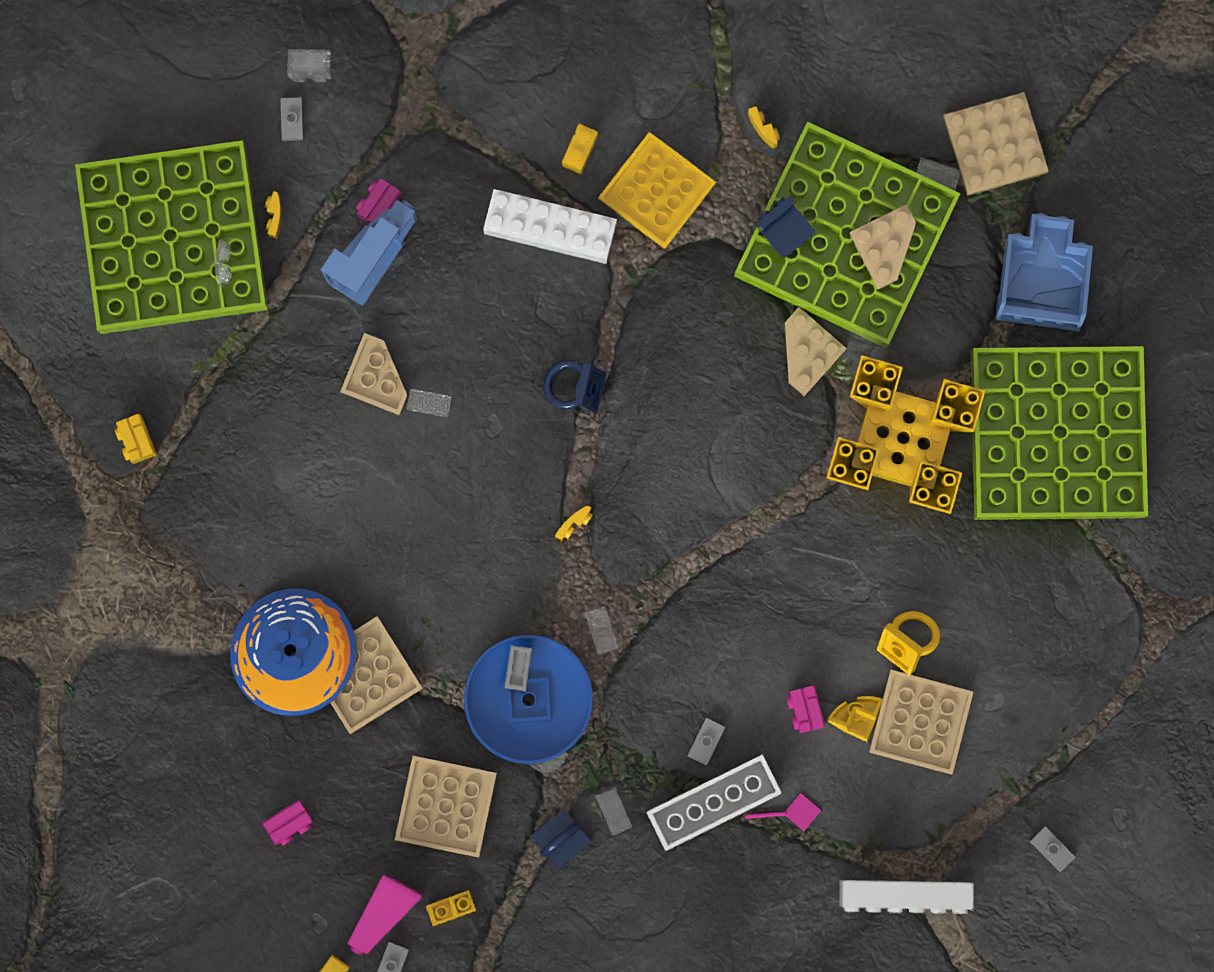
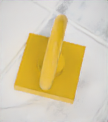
[877,611,940,676]

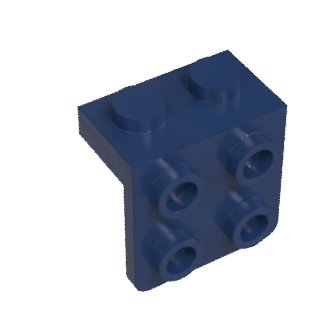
[756,196,815,258]

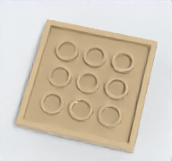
[943,92,1049,196]
[331,616,423,734]
[869,670,973,775]
[395,756,497,858]

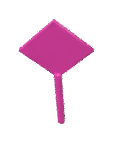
[745,793,821,831]

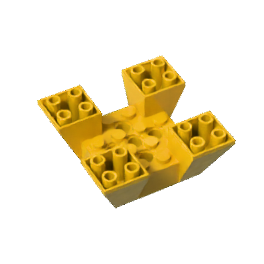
[827,355,985,514]

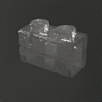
[287,49,332,82]

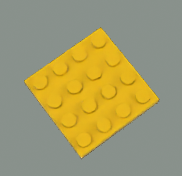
[598,132,716,249]

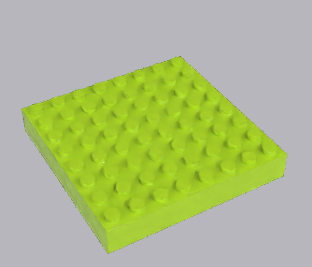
[734,122,961,348]
[75,140,268,334]
[971,346,1148,520]

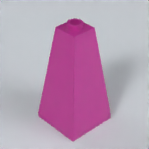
[348,874,424,955]

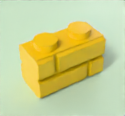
[562,124,598,174]
[114,414,157,464]

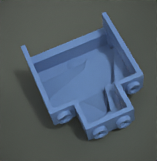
[321,200,417,306]
[995,213,1093,332]

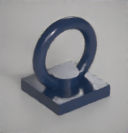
[543,360,606,414]
[531,809,592,869]

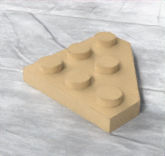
[849,204,916,290]
[785,307,847,396]
[340,333,408,416]

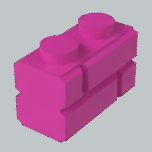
[356,178,402,223]
[786,685,825,734]
[263,800,314,846]

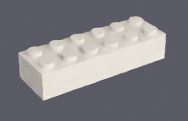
[483,189,617,264]
[647,755,782,851]
[839,880,973,914]

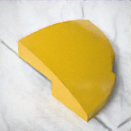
[828,696,883,742]

